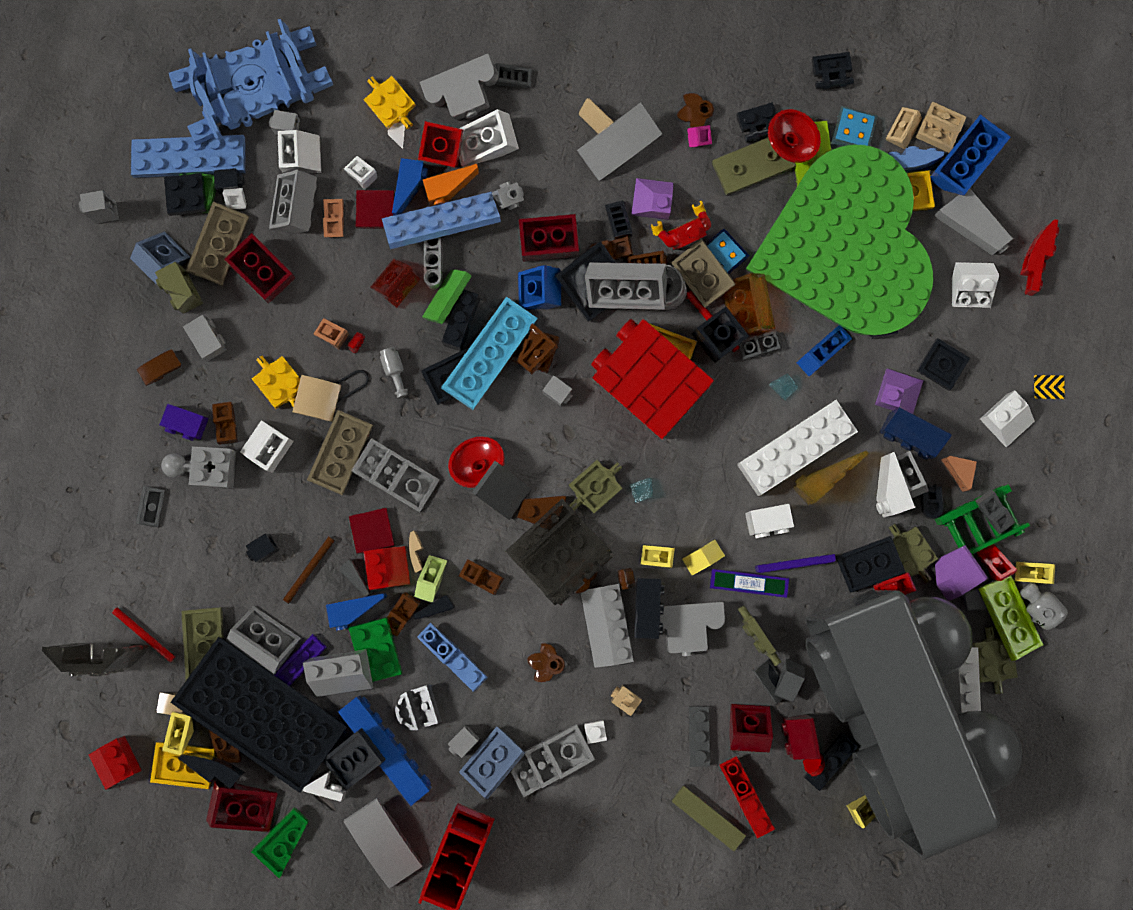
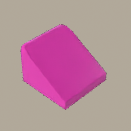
[687,125,712,147]

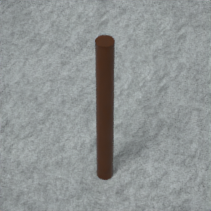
[283,536,335,604]

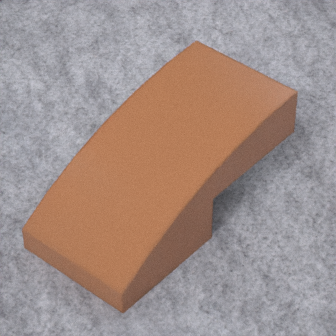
[323,199,344,237]

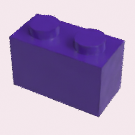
[159,404,209,441]

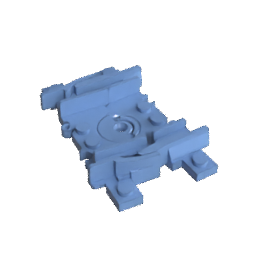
[169,19,333,145]

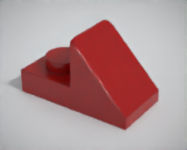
[976,544,1017,581]
[873,572,916,595]

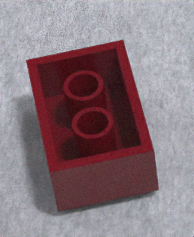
[519,214,579,262]
[224,233,295,304]

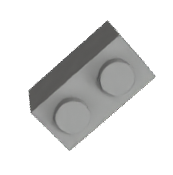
[79,190,119,224]
[183,315,227,362]
[896,451,929,498]

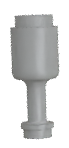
[380,347,408,398]

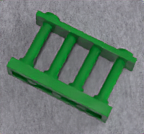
[935,484,1030,557]

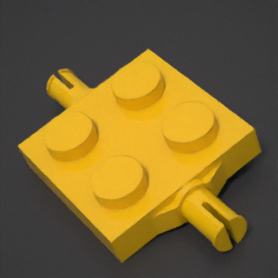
[363,76,416,129]
[251,355,300,409]

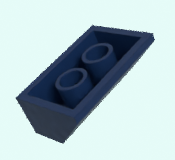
[879,407,952,460]

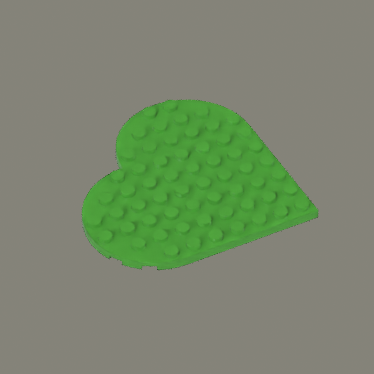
[746,145,933,336]

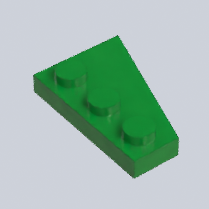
[251,807,309,879]

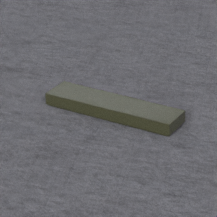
[671,785,746,851]

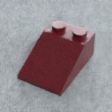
[206,781,278,832]

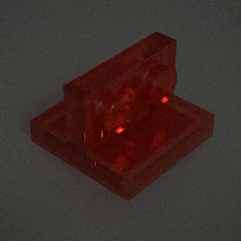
[370,259,420,308]

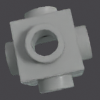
[492,181,524,210]

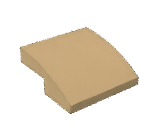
[915,102,966,153]
[292,375,342,422]

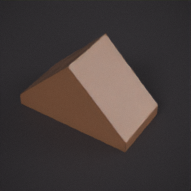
[941,456,977,492]

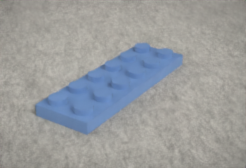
[131,135,245,178]
[382,192,501,249]

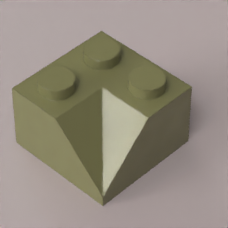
[155,262,204,314]

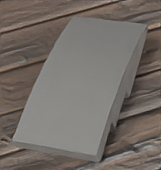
[577,103,662,181]
[351,438,439,512]
[510,724,595,797]
[344,798,422,889]

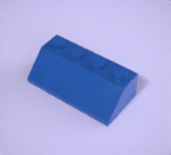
[930,114,1011,196]

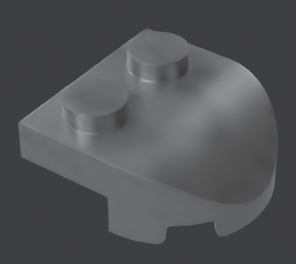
[395,684,442,730]

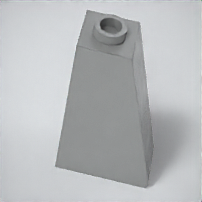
[935,189,1013,255]

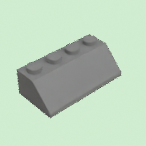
[585,263,667,310]
[581,584,634,668]

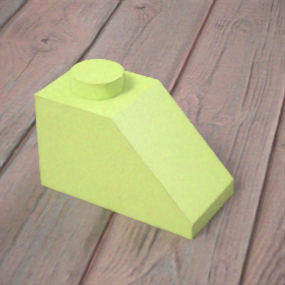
[414,555,447,603]

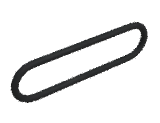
[335,370,369,403]

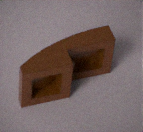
[590,236,633,260]
[137,349,181,386]
[212,402,238,445]
[459,559,504,595]
[387,592,421,637]

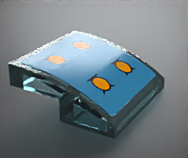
[831,106,877,146]

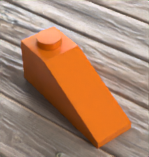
[423,164,479,206]

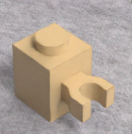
[610,685,642,716]

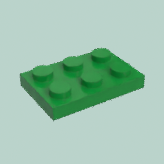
[349,617,403,682]

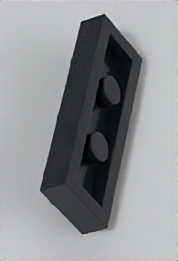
[804,733,858,791]

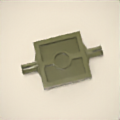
[568,460,623,514]
[888,523,938,583]
[738,605,782,666]
[972,627,1018,694]

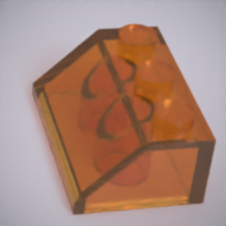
[723,273,775,336]

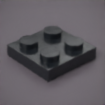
[164,173,207,216]
[917,338,970,391]

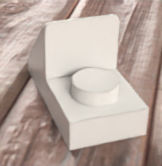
[344,156,378,190]
[303,771,346,802]

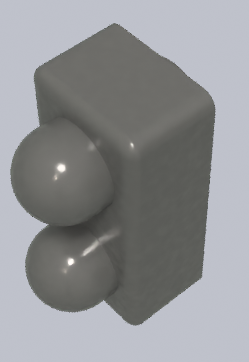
[805,590,1022,860]

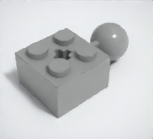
[161,446,237,489]

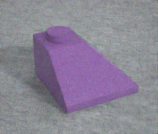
[632,178,673,220]
[875,369,923,414]
[935,545,988,601]

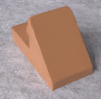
[314,318,349,350]

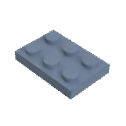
[459,727,526,799]

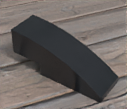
[178,752,245,788]

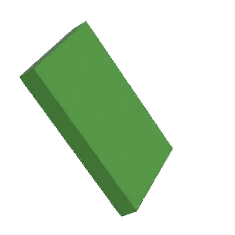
[422,269,472,324]

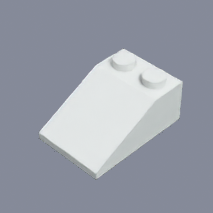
[459,109,519,167]
[876,452,915,517]

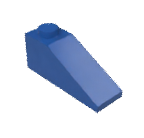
[392,158,428,216]
[796,325,852,377]
[326,593,387,631]

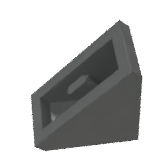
[774,659,805,702]

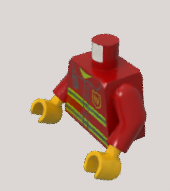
[651,201,712,250]

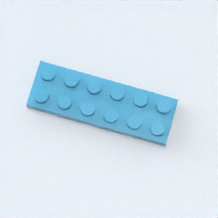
[441,297,538,410]

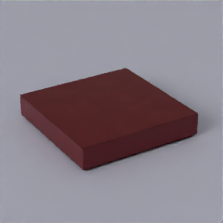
[356,190,395,229]
[349,508,395,554]

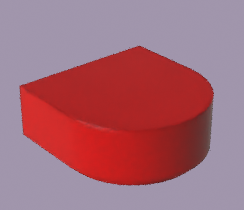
[347,332,365,353]
[803,753,825,776]

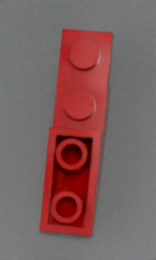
[1020,219,1059,296]
[719,756,775,839]

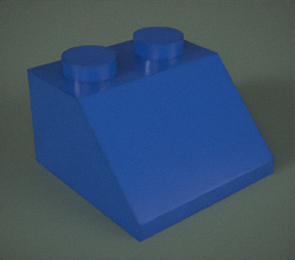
[518,265,561,310]

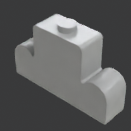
[420,54,498,120]
[660,602,725,656]

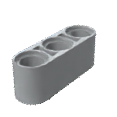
[424,237,443,290]

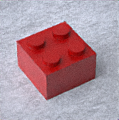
[418,121,464,168]

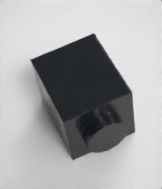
[213,168,244,194]
[246,533,279,563]

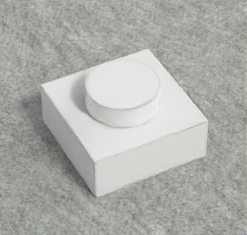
[223,188,247,209]
[584,720,607,744]

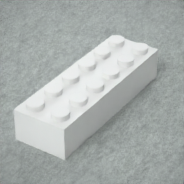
[737,400,858,496]

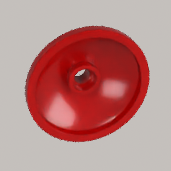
[768,109,821,163]
[448,437,505,488]

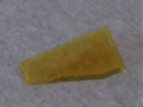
[793,450,869,505]

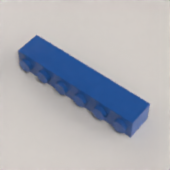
[338,695,431,806]

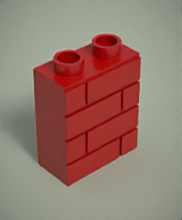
[591,319,714,439]

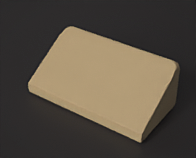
[579,98,613,133]
[886,107,922,149]

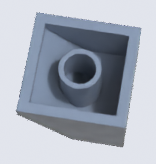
[130,231,190,284]

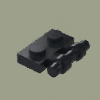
[812,52,854,90]
[736,102,777,143]

